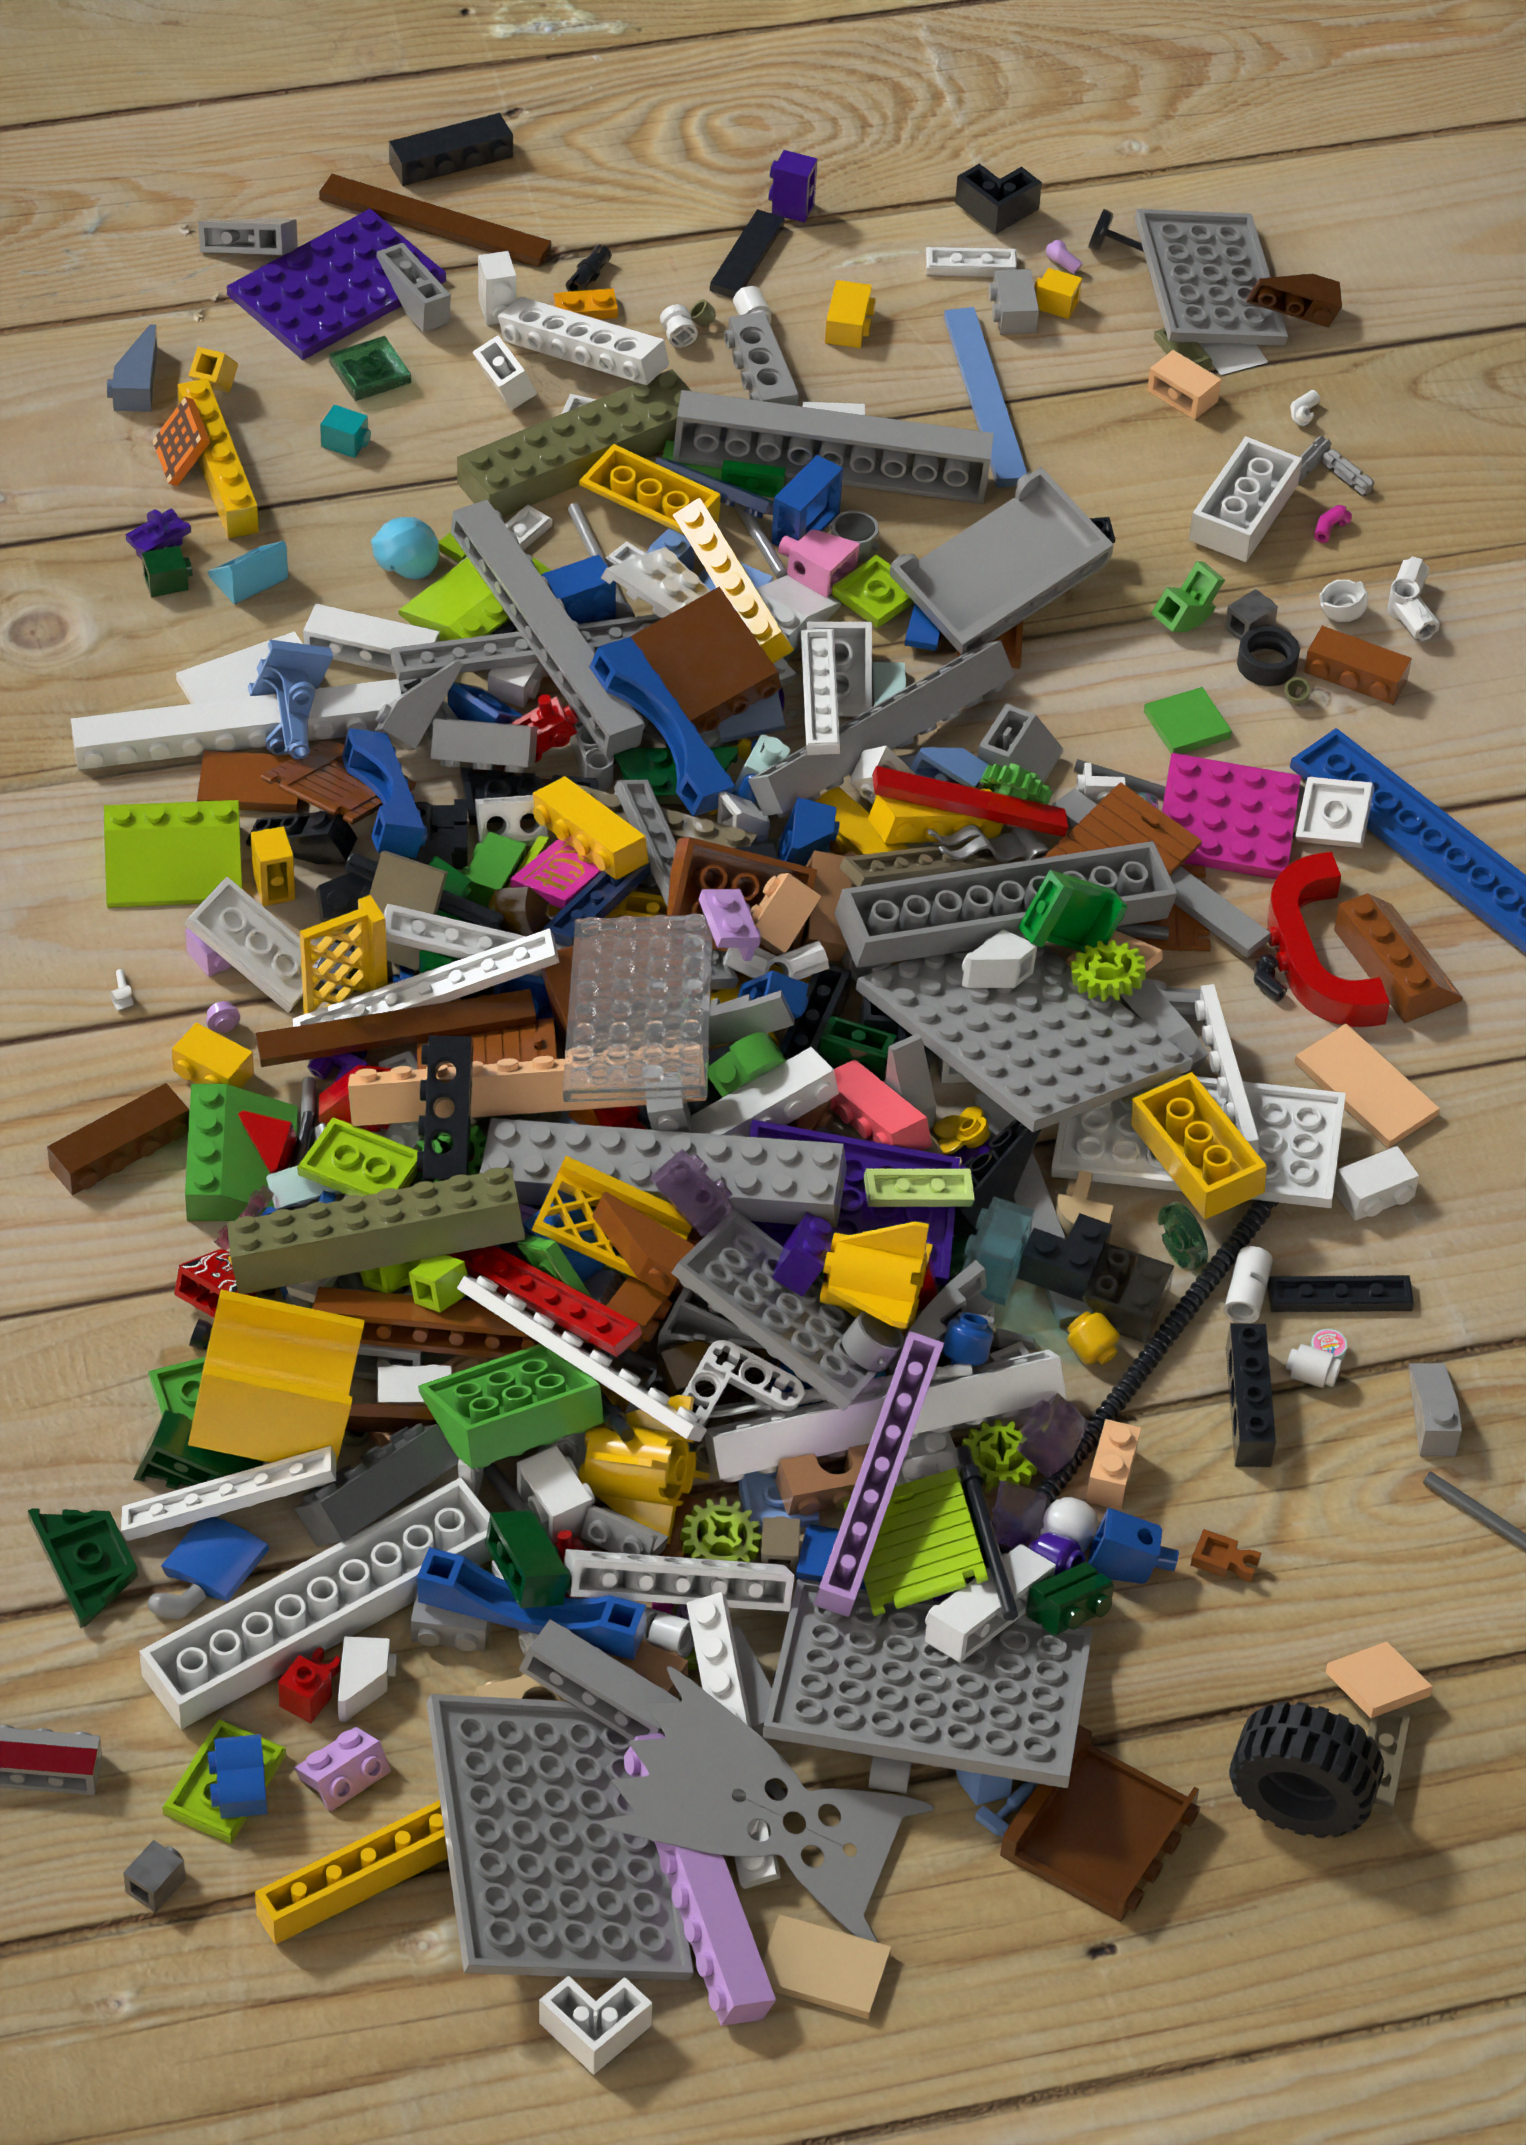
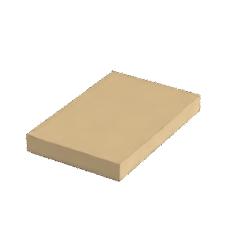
[762,1914,891,2020]

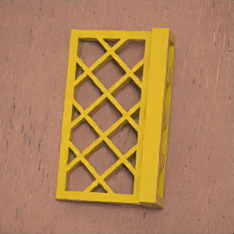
[300,895,388,1015]
[532,1156,697,1282]

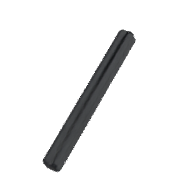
[345,853,504,930]

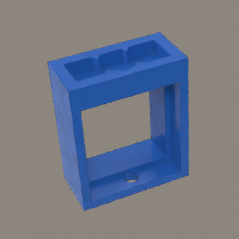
[771,455,843,547]

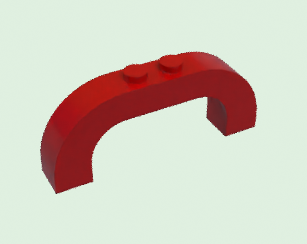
[1267,851,1390,1027]

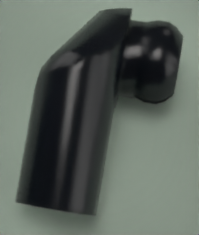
[1253,953,1287,1002]

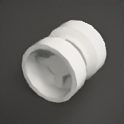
[660,304,698,348]

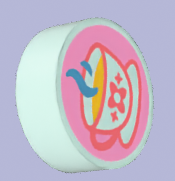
[1310,1329,1347,1360]

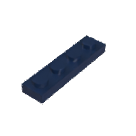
[655,457,774,518]
[543,863,651,947]

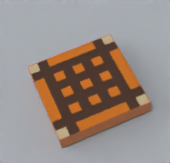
[152,397,210,486]

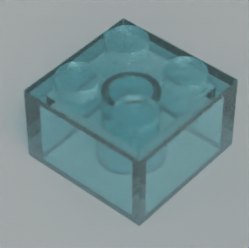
[962,1197,1034,1306]

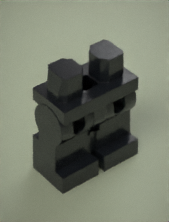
[415,799,468,870]

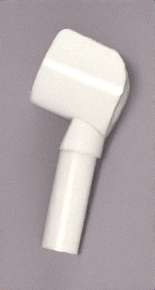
[110,969,134,1010]

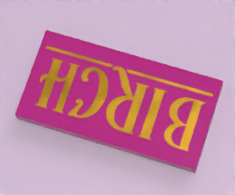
[510,839,602,909]

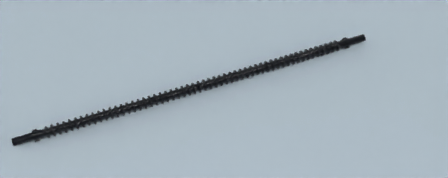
[966,1200,1279,1584]

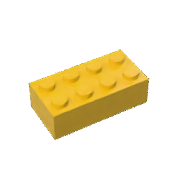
[1131,1072,1267,1220]

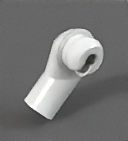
[1290,390,1320,426]

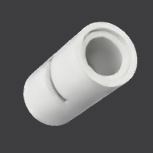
[1224,1246,1273,1324]
[643,1607,694,1658]

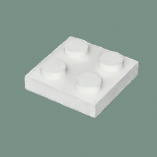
[1296,777,1374,848]

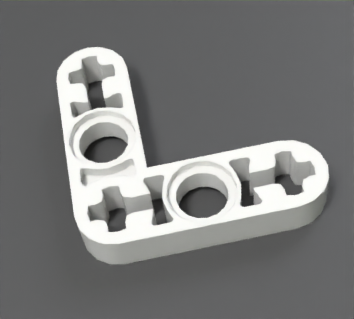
[682,1340,804,1427]

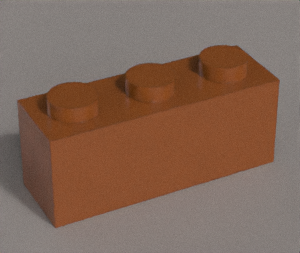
[1304,625,1412,705]

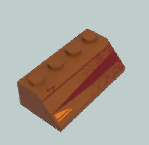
[1334,893,1463,1024]

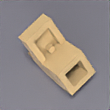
[1056,1170,1114,1239]

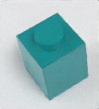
[320,404,371,458]

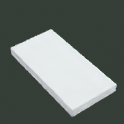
[176,631,323,704]
[183,877,321,1013]

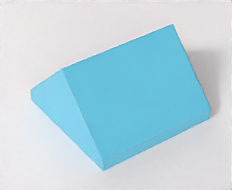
[207,541,288,604]

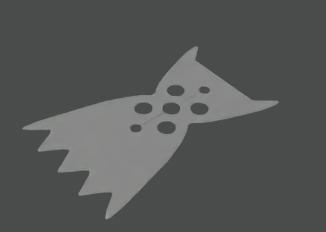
[598,1666,935,1942]

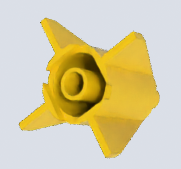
[819,1221,933,1337]
[578,1395,710,1544]

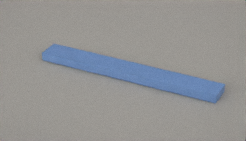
[944,307,1027,488]

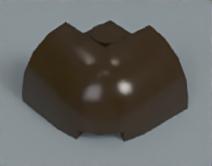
[489,887,552,937]

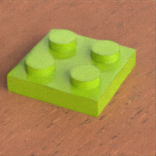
[832,555,914,628]

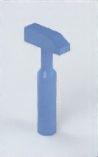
[975,1781,1039,1837]

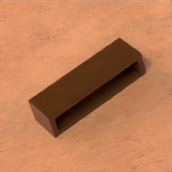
[47,1083,190,1195]

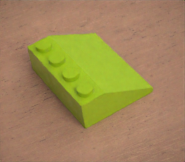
[398,557,551,642]
[104,800,242,908]

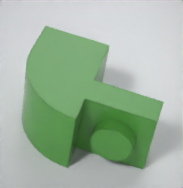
[1151,561,1225,632]
[704,1032,787,1098]

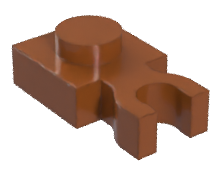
[1190,1529,1262,1582]

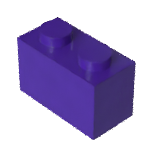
[768,150,818,223]
[772,1212,837,1297]

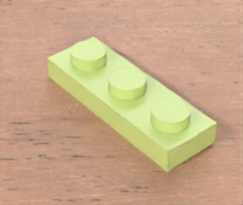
[864,1169,975,1207]

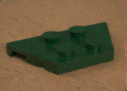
[613,747,738,804]
[28,1508,138,1629]

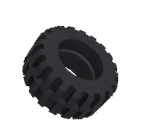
[1229,1702,1385,1838]

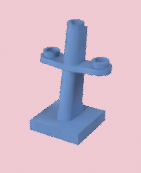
[248,640,333,759]

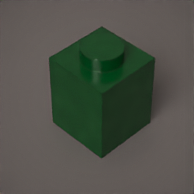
[142,546,193,598]

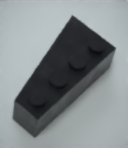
[316,833,453,922]

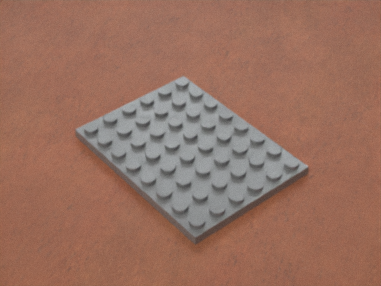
[856,945,1193,1132]
[762,1578,1093,1788]
[426,1694,694,1981]

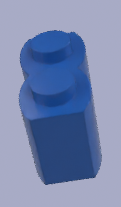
[208,1734,268,1819]

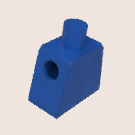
[1088,1508,1179,1584]

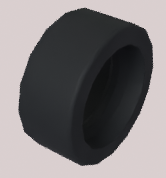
[1237,626,1300,686]

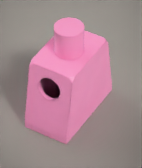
[778,529,860,598]

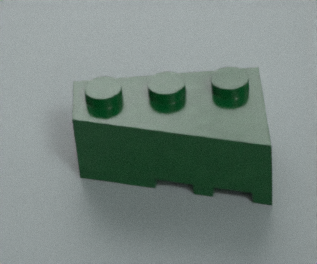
[133,1409,264,1490]

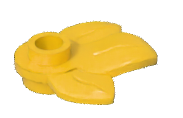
[933,1106,990,1155]

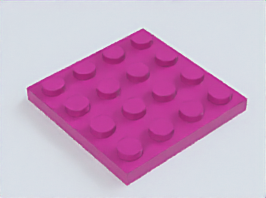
[1162,753,1301,879]

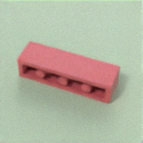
[830,1059,932,1151]

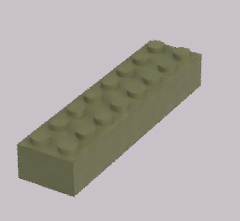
[457,369,691,517]
[227,1167,525,1294]

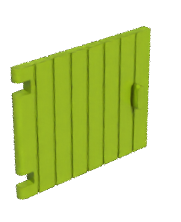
[843,1467,989,1616]

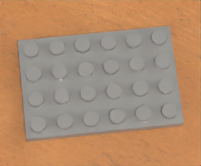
[1135,209,1288,346]
[671,1209,879,1411]

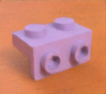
[698,889,761,961]
[294,1727,391,1811]

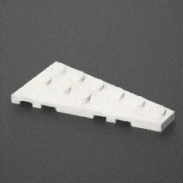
[601,547,797,687]

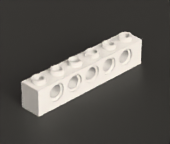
[498,296,669,385]
[564,1549,795,1612]

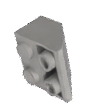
[978,703,1063,783]

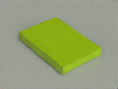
[297,1117,418,1196]
[162,1719,287,1844]

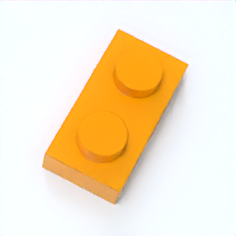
[553,288,618,320]

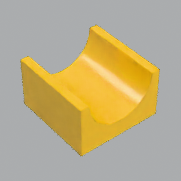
[188,1290,365,1465]

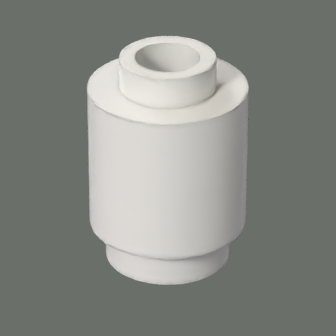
[733,286,772,323]
[1286,1344,1342,1388]

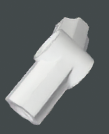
[1387,556,1440,642]
[723,940,829,980]

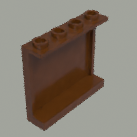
[630,586,782,748]
[1000,1725,1201,1922]

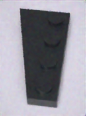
[460,767,599,825]

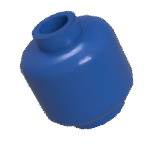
[942,1313,993,1366]

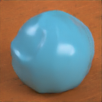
[371,517,440,580]

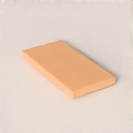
[1294,1024,1440,1148]

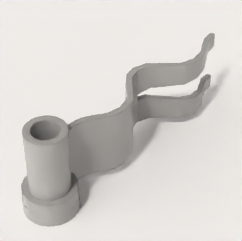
[927,825,1050,862]

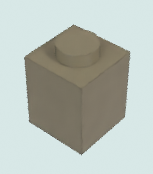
[760,1516,800,1577]

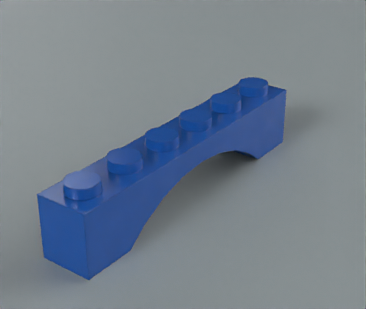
[589,637,735,817]
[341,728,427,858]
[417,1547,646,1660]

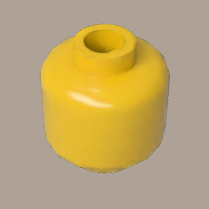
[1067,1311,1120,1365]

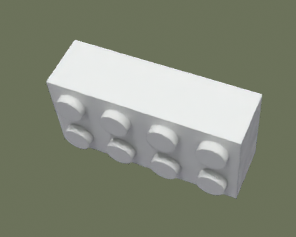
[1189,436,1302,562]

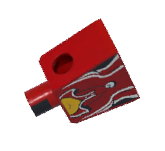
[174,1249,257,1318]

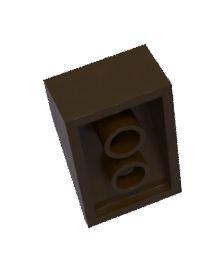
[654,1341,778,1413]

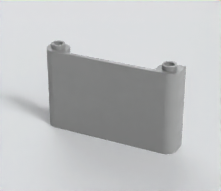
[890,467,1114,655]

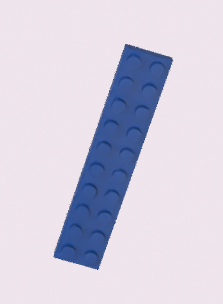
[1290,728,1526,953]

